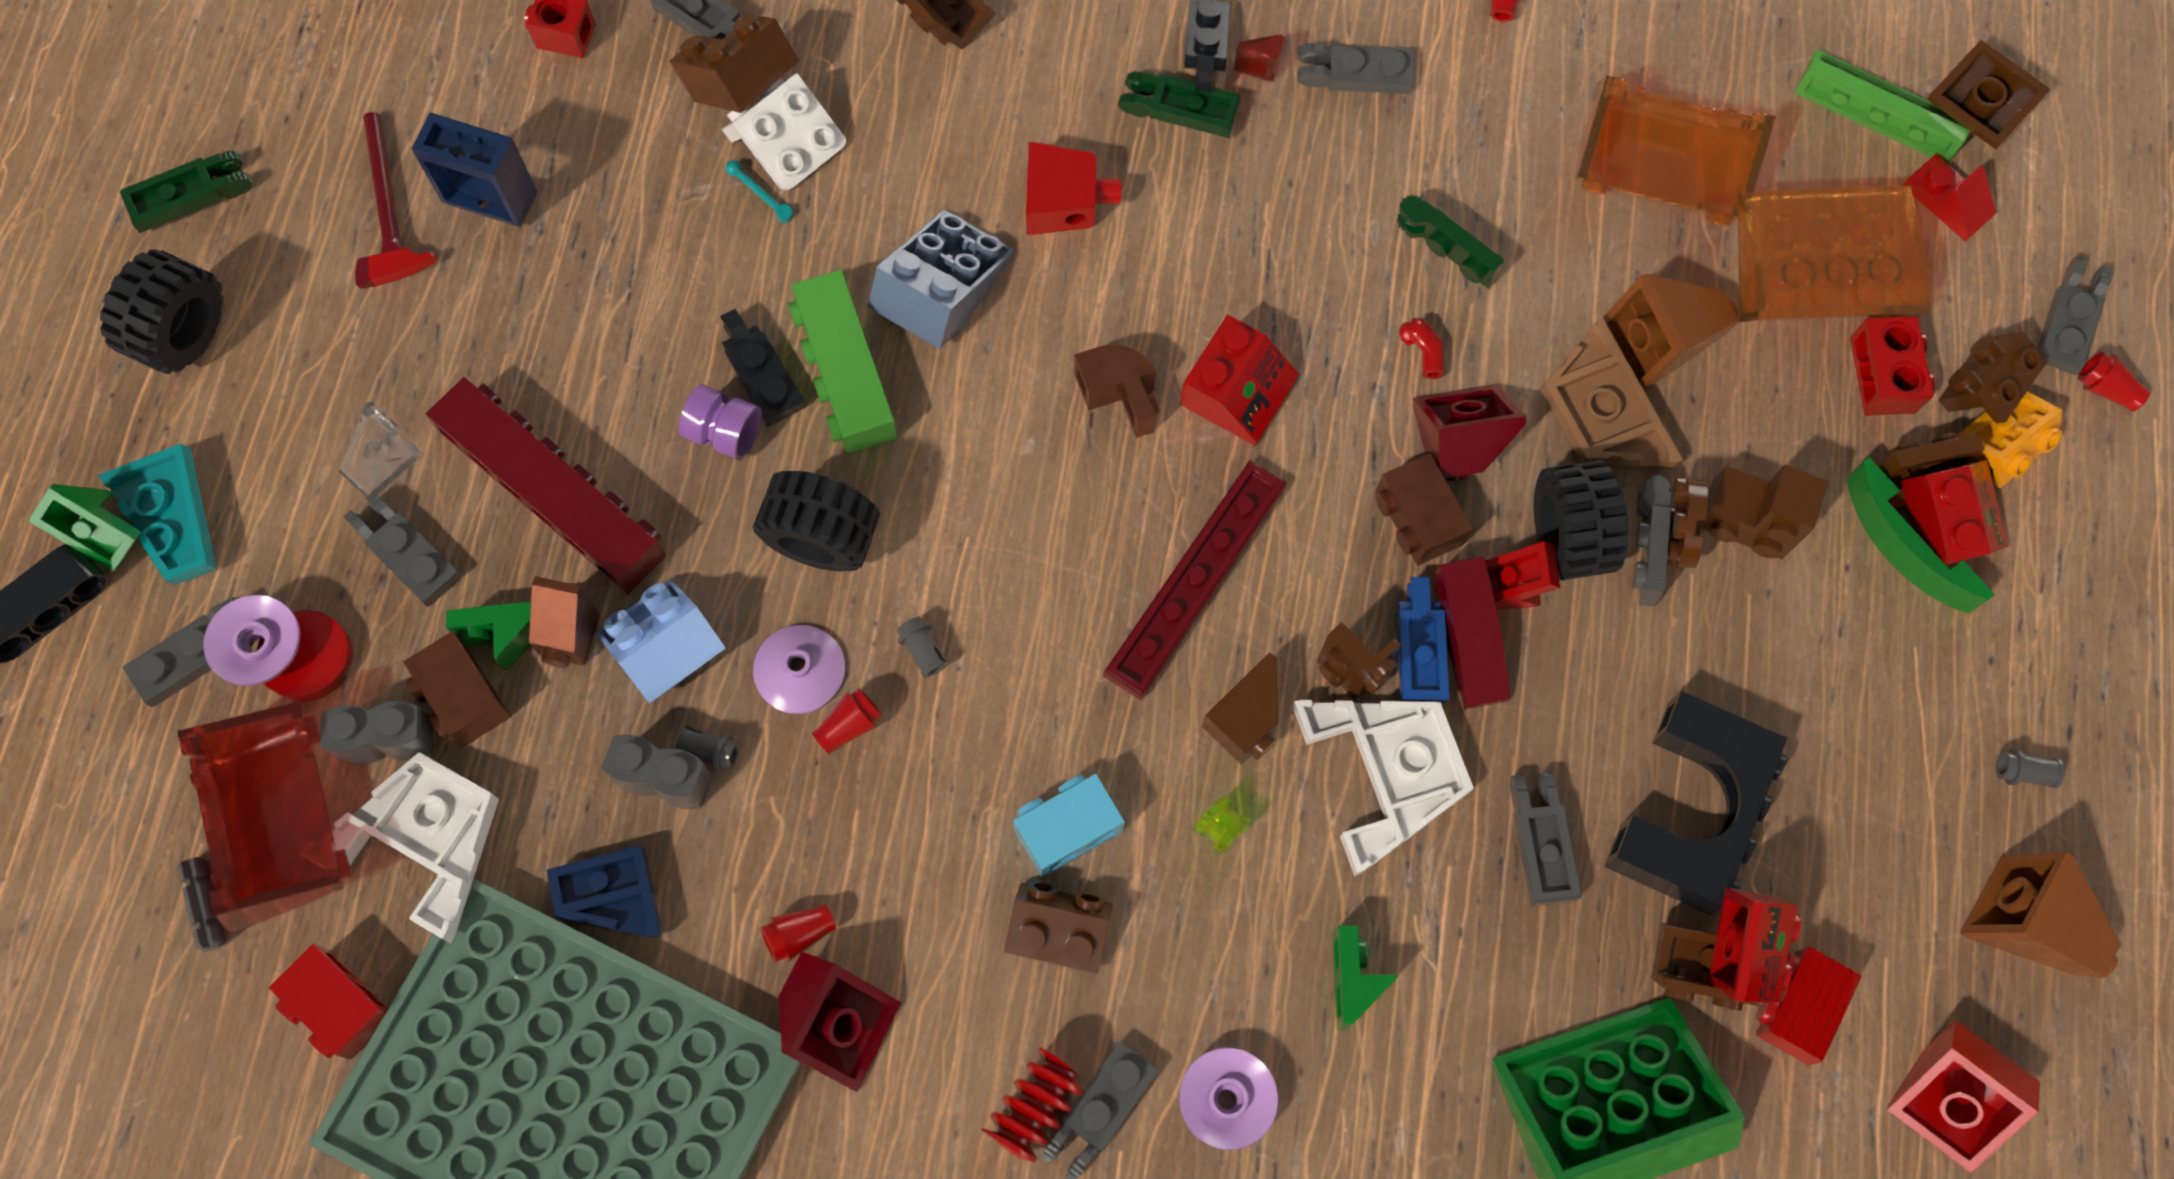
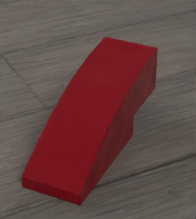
[1433,556,1510,710]

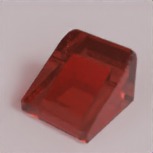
[1234,34,1285,82]

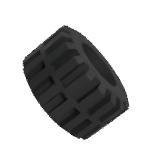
[100,249,223,374]
[1533,460,1629,581]
[753,471,880,572]

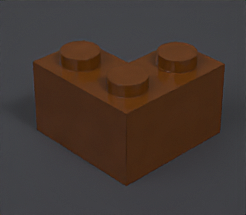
[669,14,799,113]
[1701,464,1829,559]

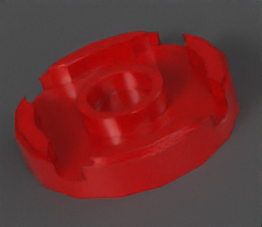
[256,609,354,702]

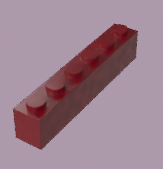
[425,377,666,595]

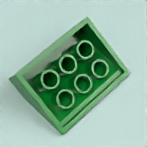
[1492,997,1745,1179]

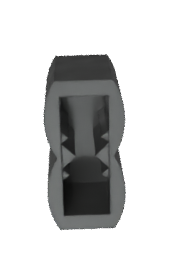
[320,701,434,765]
[602,735,712,809]

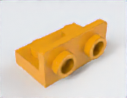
[1959,391,2063,488]

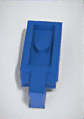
[1396,577,1449,703]

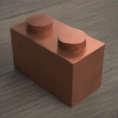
[1375,453,1473,566]
[403,631,511,748]

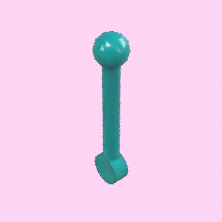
[725,160,793,223]

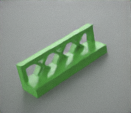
[1794,49,1970,163]

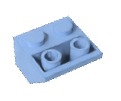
[595,579,726,704]

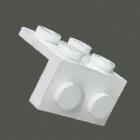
[721,73,846,191]

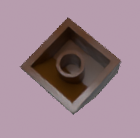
[1927,40,2050,150]

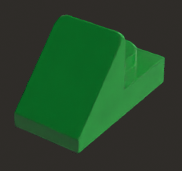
[28,484,142,572]
[446,601,531,670]
[1332,925,1399,1030]

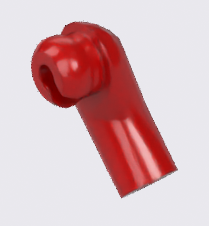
[1399,318,1445,379]

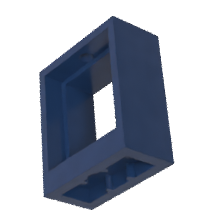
[411,112,538,227]

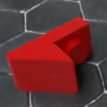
[1902,154,1996,242]
[1485,541,1561,609]

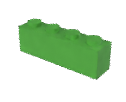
[787,269,897,455]

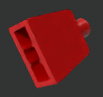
[1026,142,1122,235]

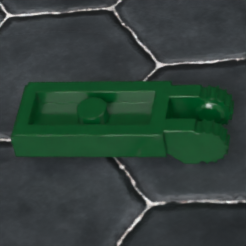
[1118,71,1241,138]
[119,150,253,233]
[1397,194,1504,289]

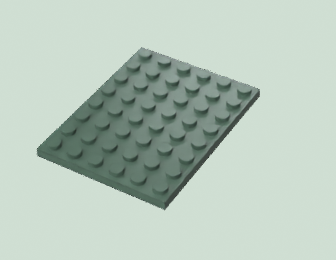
[309,879,802,1179]

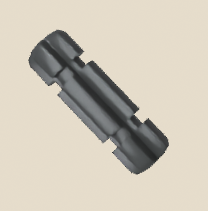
[177,857,226,952]

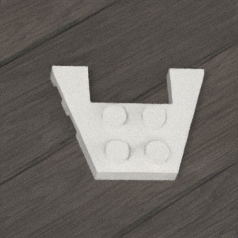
[1293,700,1474,876]
[301,752,499,944]

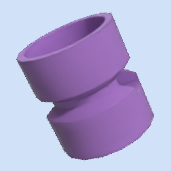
[679,384,762,461]

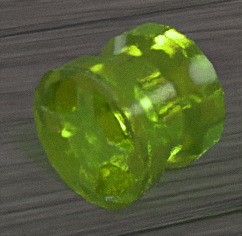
[1193,795,1252,856]

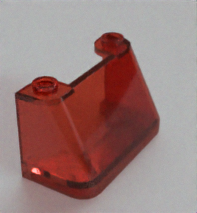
[177,702,352,932]

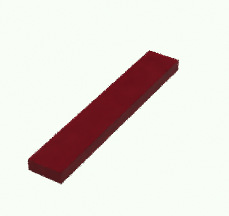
[1103,460,1287,701]

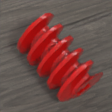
[981,1047,1085,1163]

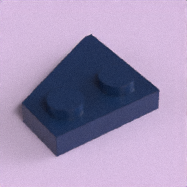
[547,845,663,939]

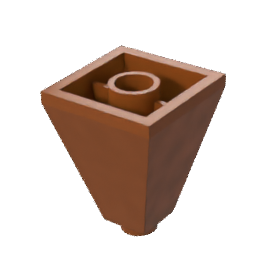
[1603,274,1739,391]
[1960,852,2121,978]

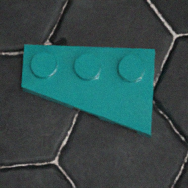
[98,443,217,585]

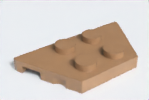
[1541,318,1683,469]

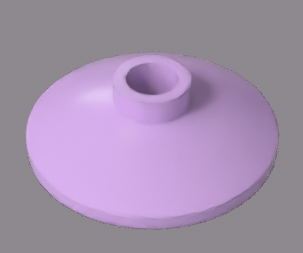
[203,595,300,686]
[753,625,846,714]
[1179,1048,1278,1150]

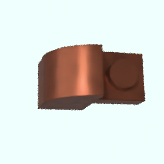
[1074,344,1159,438]

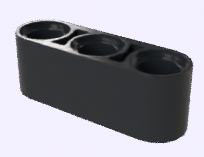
[0,544,108,664]

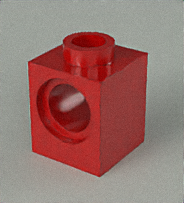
[525,0,596,58]

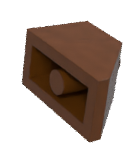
[1202,652,1278,765]

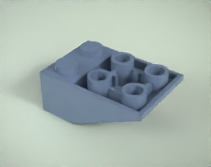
[867,210,1015,349]

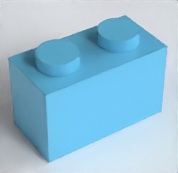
[1013,774,1125,878]

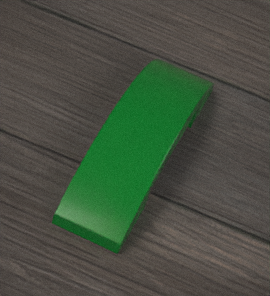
[1846,457,1995,614]

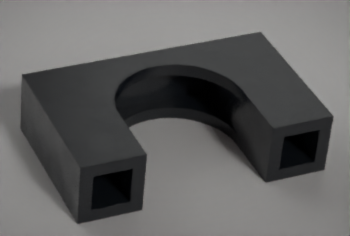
[1604,691,1787,915]

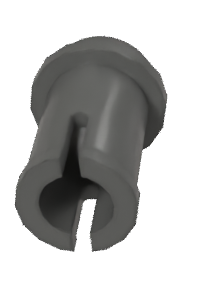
[897,616,949,678]
[676,726,740,771]
[1996,749,2065,788]

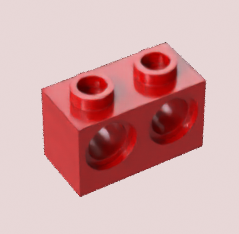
[1850,316,1935,416]

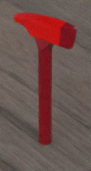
[355,112,438,288]

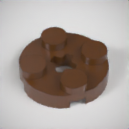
[1667,477,1708,569]

